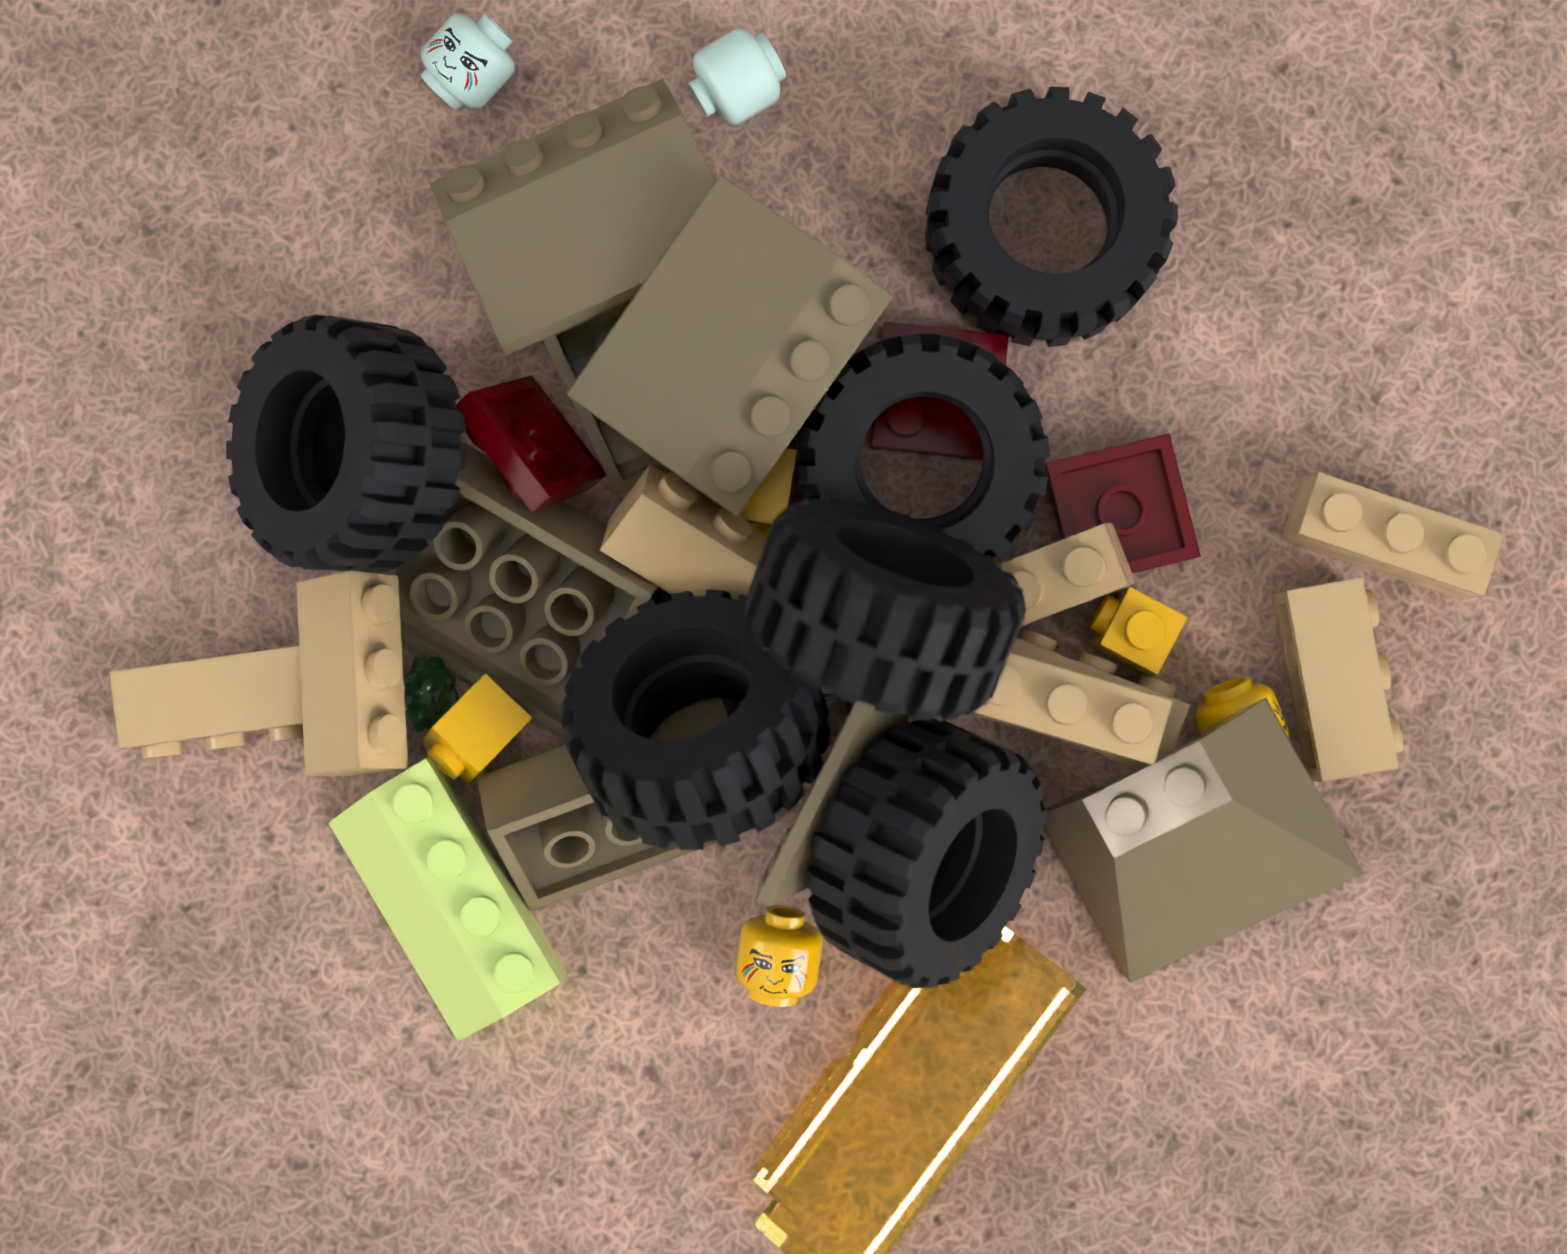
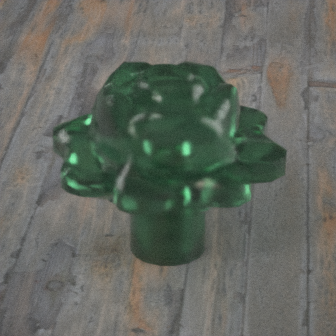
[403,656,459,732]

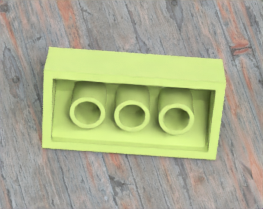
[328,758,568,1041]

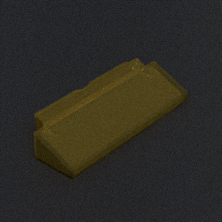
[753,926,1087,1254]

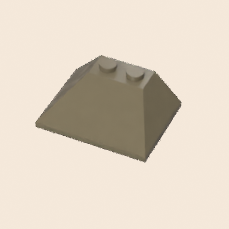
[1043,698,1363,982]
[756,701,909,907]

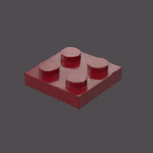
[870,322,1009,460]
[456,375,607,512]
[1045,433,1201,574]

